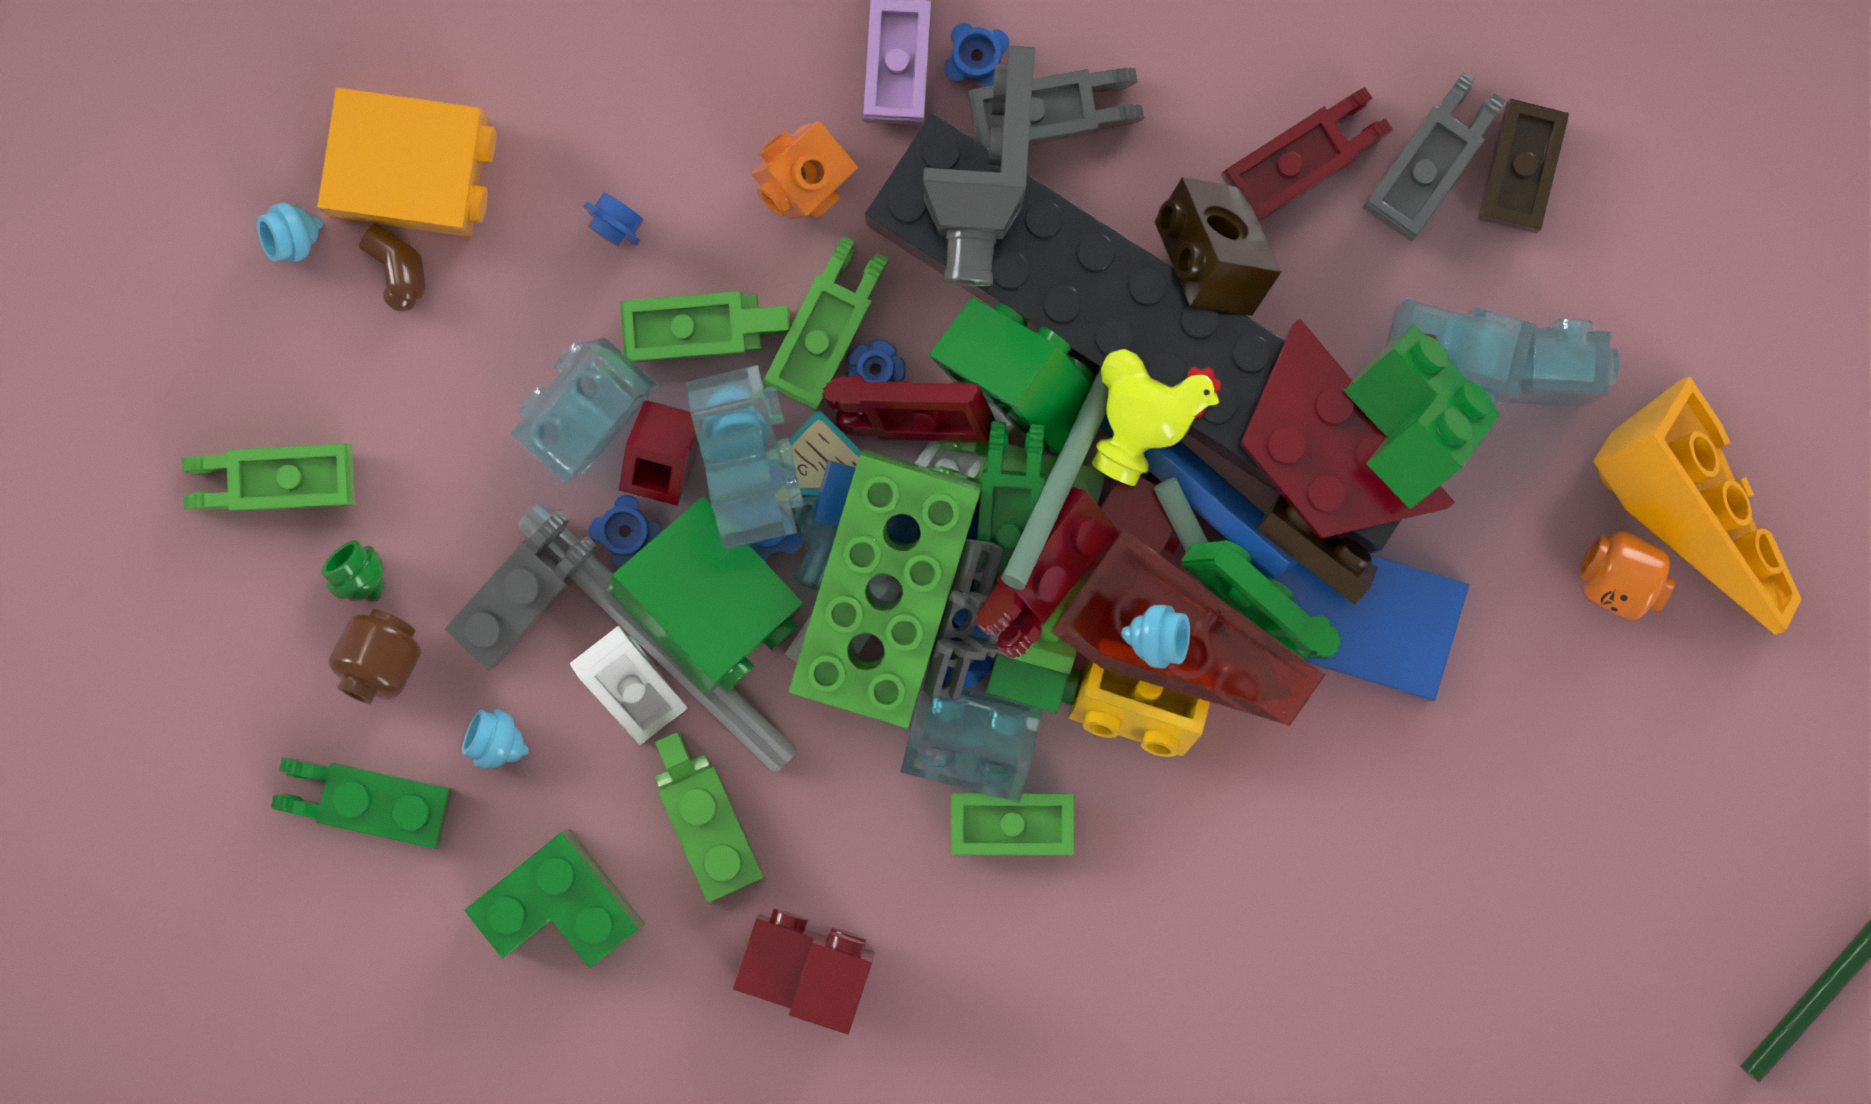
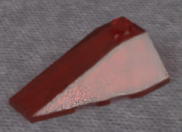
[1050,530,1325,726]

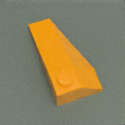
[1593,376,1802,635]

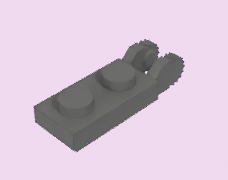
[969,67,1144,148]
[1363,72,1505,242]
[445,510,597,671]

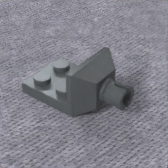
[923,46,1035,286]

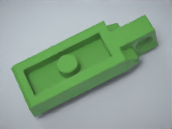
[620,291,792,364]
[655,732,764,903]

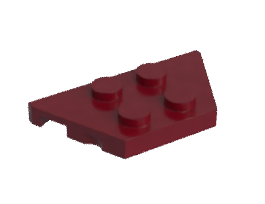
[1240,318,1455,539]

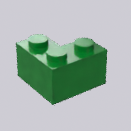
[929,297,1095,456]
[1344,324,1501,509]
[464,829,645,968]

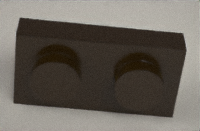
[1478,98,1569,233]
[1257,494,1378,605]

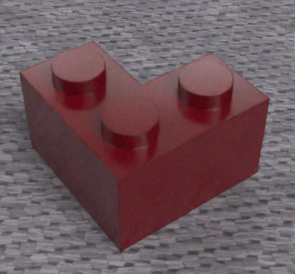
[733,908,875,1035]

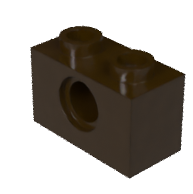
[1154,177,1282,316]

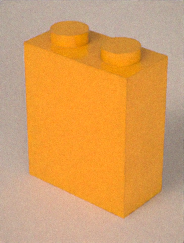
[317,87,497,237]

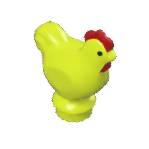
[1092,349,1222,486]

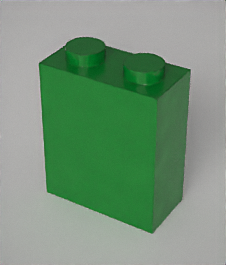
[607,496,804,697]

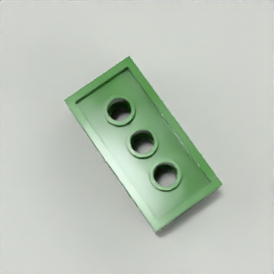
[789,449,981,729]

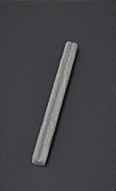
[517,504,796,772]

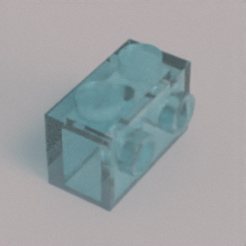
[1509,319,1619,407]
[511,337,658,483]
[900,680,1043,803]

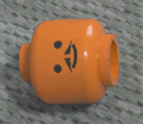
[1578,530,1675,621]

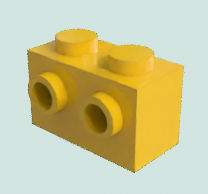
[1068,640,1216,757]

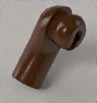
[359,223,425,311]

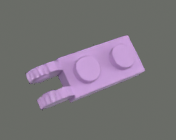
[863,0,931,126]

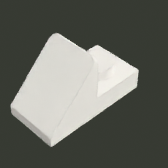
[570,626,688,745]

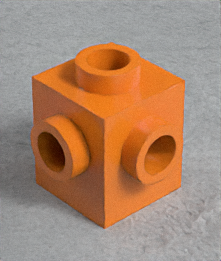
[750,121,859,219]

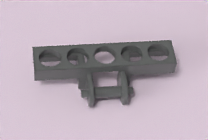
[922,539,1003,699]

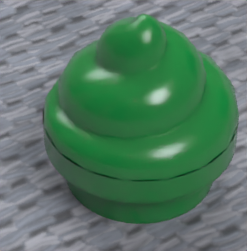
[321,540,384,602]

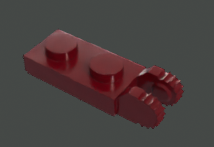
[1221,87,1393,222]
[822,375,996,443]
[975,487,1118,659]

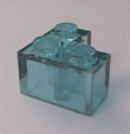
[1385,298,1536,407]
[686,365,804,550]

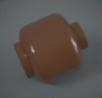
[329,609,421,704]

